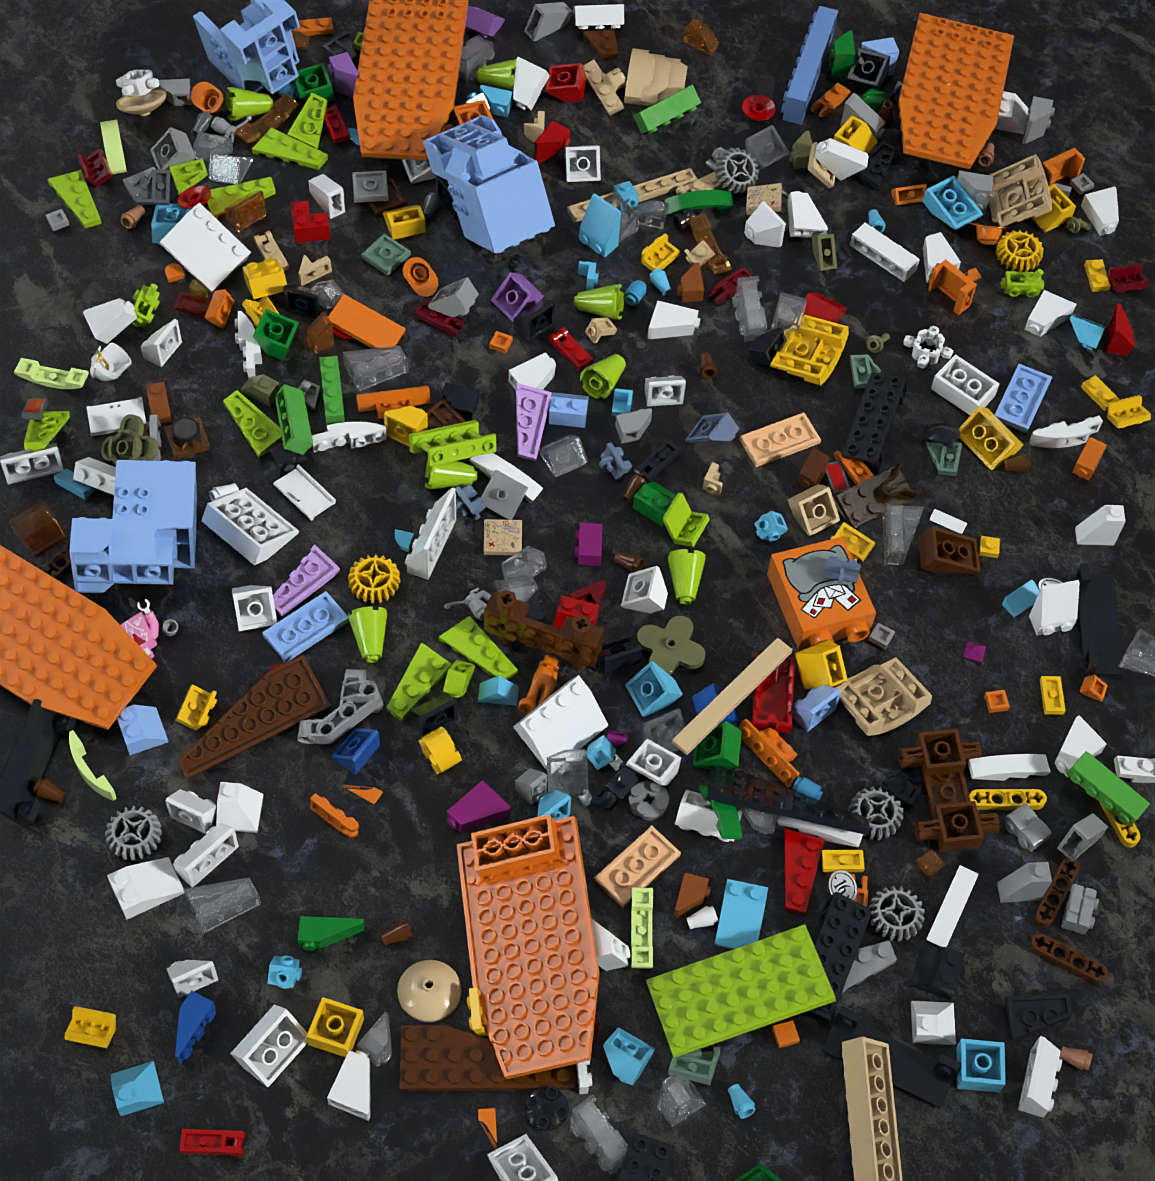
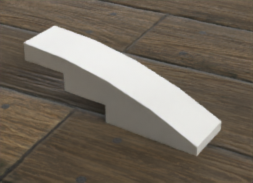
[469,453,543,504]
[967,754,1051,781]
[777,815,863,847]
[926,865,979,947]

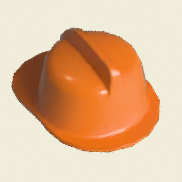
[191,82,225,114]
[969,222,1006,245]
[403,257,438,297]

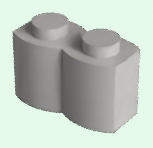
[1004,803,1052,852]

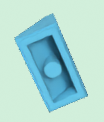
[54,469,96,500]
[1002,580,1040,618]

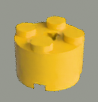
[418,726,462,774]

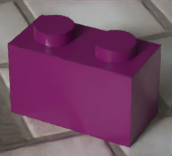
[574,523,603,566]

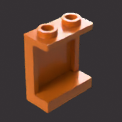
[1042,148,1085,186]
[928,259,977,315]

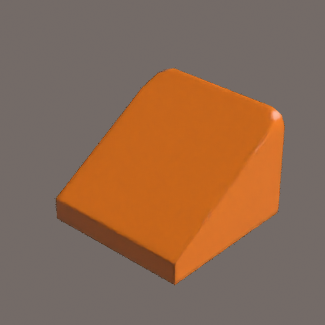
[1080,674,1108,701]

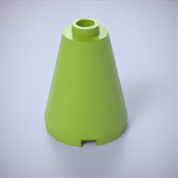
[475,59,516,92]
[225,87,273,121]
[574,284,624,320]
[580,354,626,399]
[425,459,477,489]
[668,549,706,604]
[348,606,387,663]

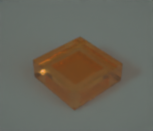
[916,849,945,878]

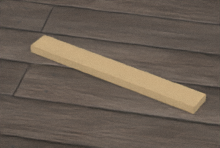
[567,168,698,223]
[672,638,793,755]

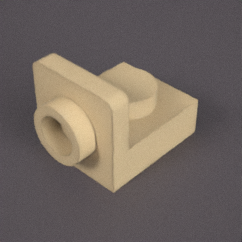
[684,240,715,267]
[585,317,617,343]
[703,462,723,495]

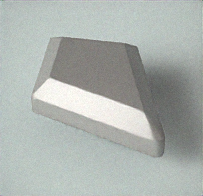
[298,379,320,410]

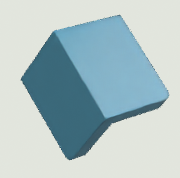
[611,389,633,416]
[586,735,616,770]

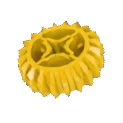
[996,230,1043,272]
[348,554,400,604]

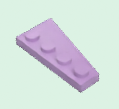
[516,383,552,461]
[273,544,340,617]

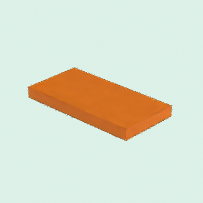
[326,294,406,357]

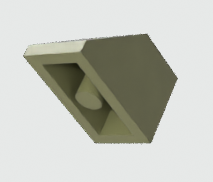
[789,131,813,169]
[811,232,837,271]
[240,374,280,407]

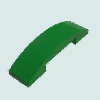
[664,190,734,216]
[699,785,742,840]

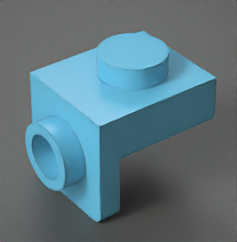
[614,181,638,210]
[578,261,599,290]

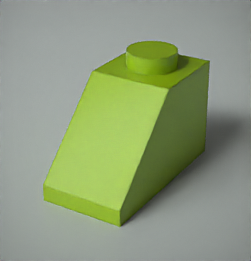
[443,660,475,697]

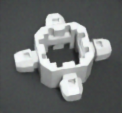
[116,70,159,96]
[903,326,953,368]

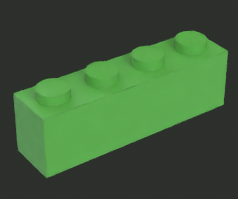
[633,85,701,134]
[319,356,345,425]
[275,384,313,455]
[1066,751,1150,827]

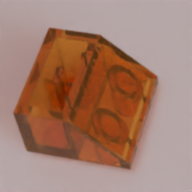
[224,191,266,232]
[8,502,66,556]

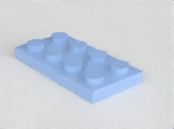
[995,364,1052,433]
[262,591,349,663]

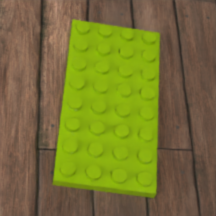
[646,925,836,1058]

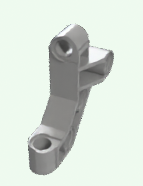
[297,669,384,744]

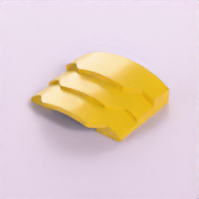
[770,313,849,385]

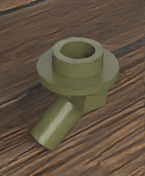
[1067,216,1091,233]
[866,333,890,353]

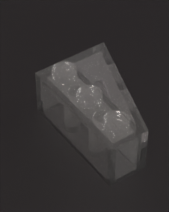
[458,35,495,85]
[732,276,768,342]
[343,346,408,391]
[883,505,924,565]
[1118,628,1155,677]
[183,877,261,933]
[657,1074,707,1127]
[570,1094,628,1175]

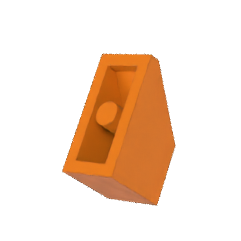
[1072,437,1107,481]

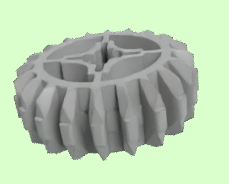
[714,147,759,194]
[848,786,903,840]
[105,805,162,861]
[868,886,925,942]

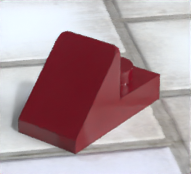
[569,580,606,607]

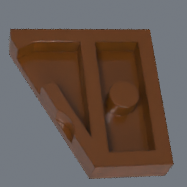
[426,399,466,429]

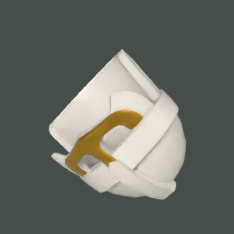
[90,343,131,381]

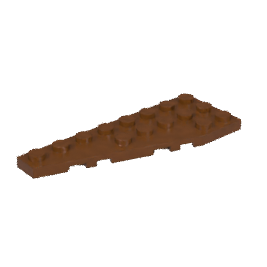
[177,655,331,780]
[400,1025,574,1091]

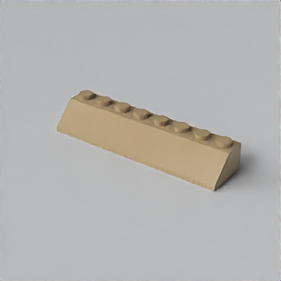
[842,1037,903,1181]

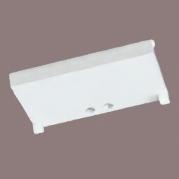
[86,397,146,436]
[273,465,336,521]

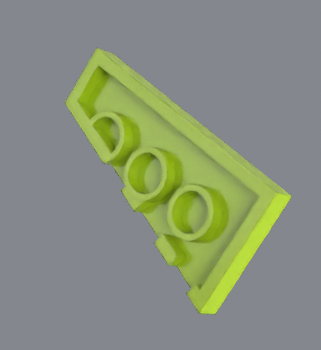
[252,127,328,170]
[48,170,102,228]
[207,177,276,219]
[223,390,282,458]
[24,411,70,451]
[439,616,518,680]
[386,643,452,722]

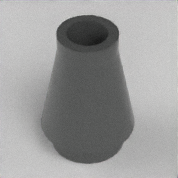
[191,111,214,137]
[422,192,441,219]

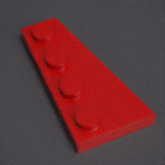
[784,829,824,916]

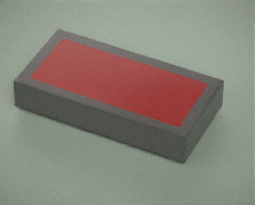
[22,398,48,420]
[825,461,850,497]

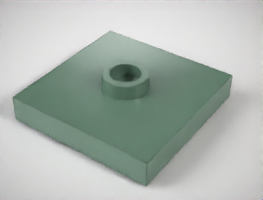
[361,234,411,275]

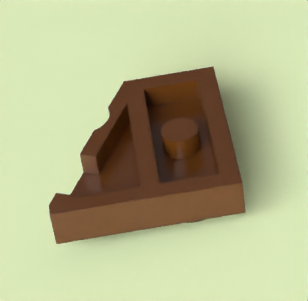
[583,30,618,59]

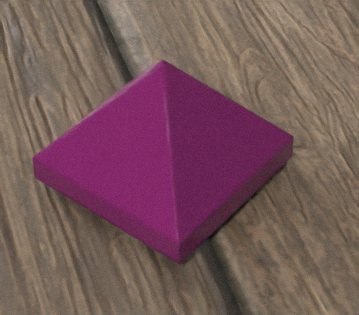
[963,641,986,664]
[607,730,629,749]

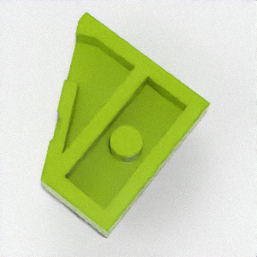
[169,158,208,195]

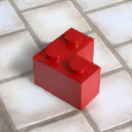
[291,201,330,243]

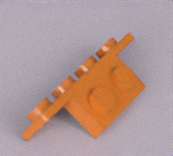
[356,386,431,419]
[738,719,799,787]

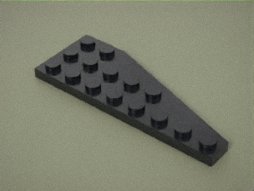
[707,766,870,835]

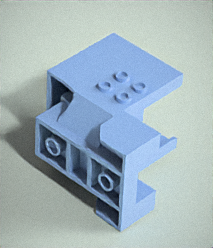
[193,0,300,94]
[423,115,555,253]
[69,460,197,593]

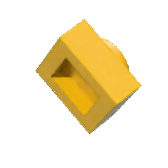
[979,536,1000,558]

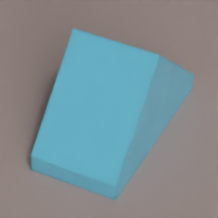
[478,676,519,705]

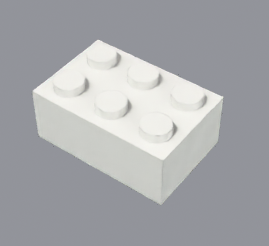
[931,354,999,416]

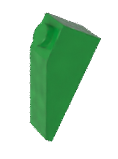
[298,916,365,951]

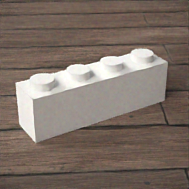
[850,223,920,282]
[73,457,116,495]

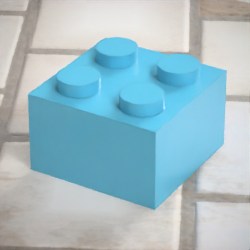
[956,1039,1005,1093]

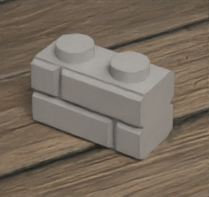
[1061,884,1099,935]

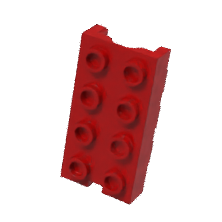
[751,654,795,733]

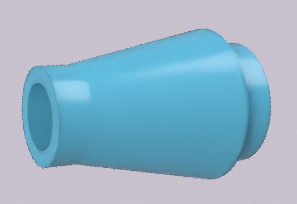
[868,210,886,233]
[649,268,672,295]
[728,1084,755,1119]

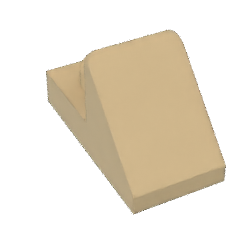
[524,111,545,143]
[299,255,332,286]

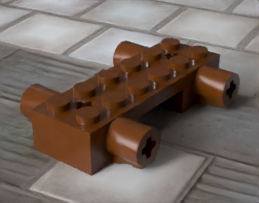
[484,589,604,671]
[898,729,1000,852]

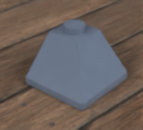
[685,412,740,443]

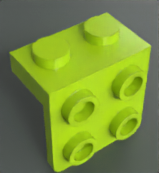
[663,493,710,547]

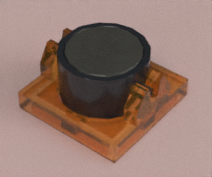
[164,415,211,459]

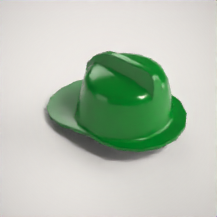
[858,89,886,114]

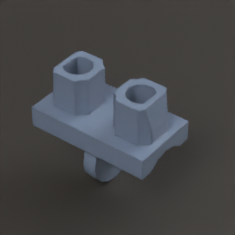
[599,443,632,480]
[455,484,486,520]
[823,556,861,585]

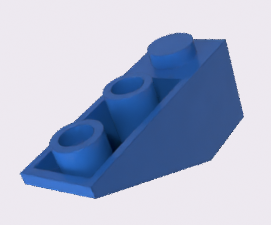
[175,990,216,1065]

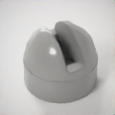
[162,619,178,637]

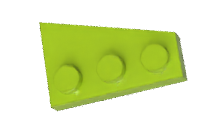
[287,93,327,150]

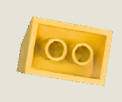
[959,406,1023,470]

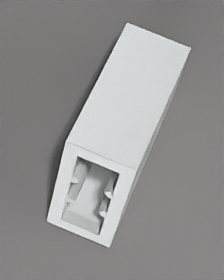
[513,57,550,111]
[815,138,869,181]
[308,174,345,219]
[1081,187,1119,236]
[786,191,828,238]
[923,232,961,283]
[1024,290,1076,337]
[83,298,137,344]
[648,301,701,339]
[509,352,556,390]
[1075,505,1126,545]
[1054,716,1106,778]
[327,1050,370,1121]

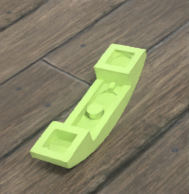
[100,120,127,174]
[14,358,89,389]
[69,730,117,801]
[631,888,653,969]

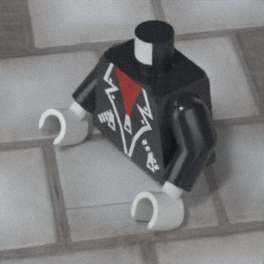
[578,754,639,812]

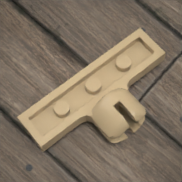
[583,60,627,116]

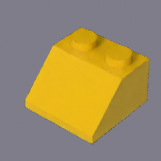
[384,406,428,447]

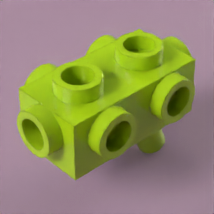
[1000,269,1044,298]
[131,283,160,327]

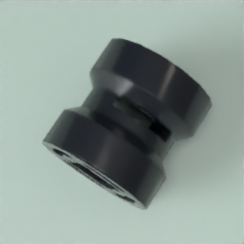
[672,208,696,231]

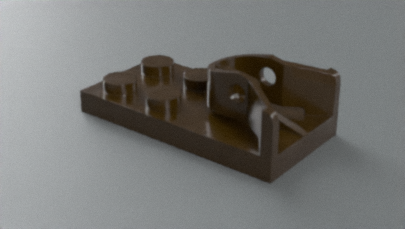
[834,462,919,529]

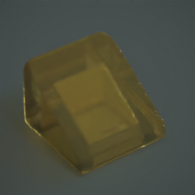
[189,279,209,302]

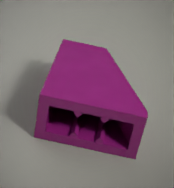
[447,780,511,833]

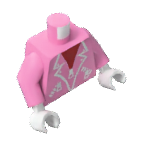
[120,599,159,659]

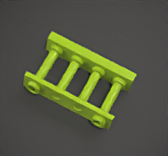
[409,420,496,466]

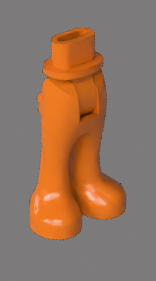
[517,655,559,715]

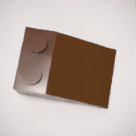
[918,526,981,574]

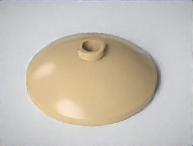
[116,89,166,116]
[397,960,461,1022]

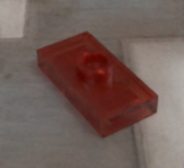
[174,292,212,315]

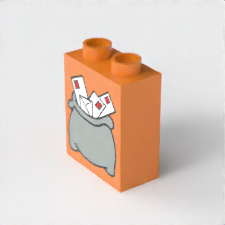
[767,537,876,651]

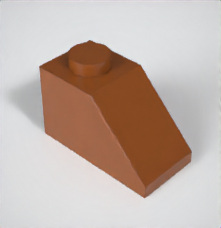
[677,263,704,303]
[146,382,172,426]
[673,873,711,919]

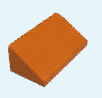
[891,184,927,205]
[205,289,234,328]

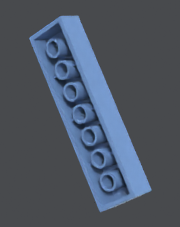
[781,6,838,125]

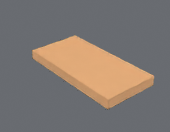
[739,413,821,467]
[594,826,681,908]

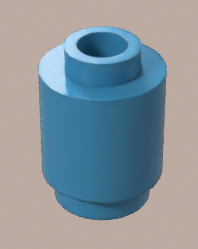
[276,82,300,100]
[624,280,647,306]
[792,777,823,800]

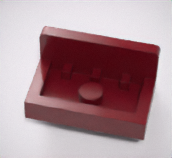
[78,148,113,187]
[1108,263,1149,293]

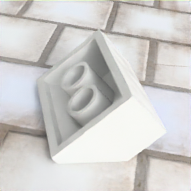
[573,4,624,29]
[0,443,64,484]
[675,790,744,842]
[173,823,239,888]
[230,1005,308,1087]
[1018,1036,1062,1118]

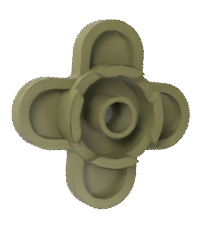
[101,414,158,465]
[637,616,705,675]

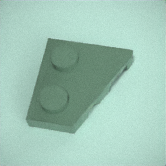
[849,354,881,388]
[926,442,962,476]
[668,1047,720,1085]

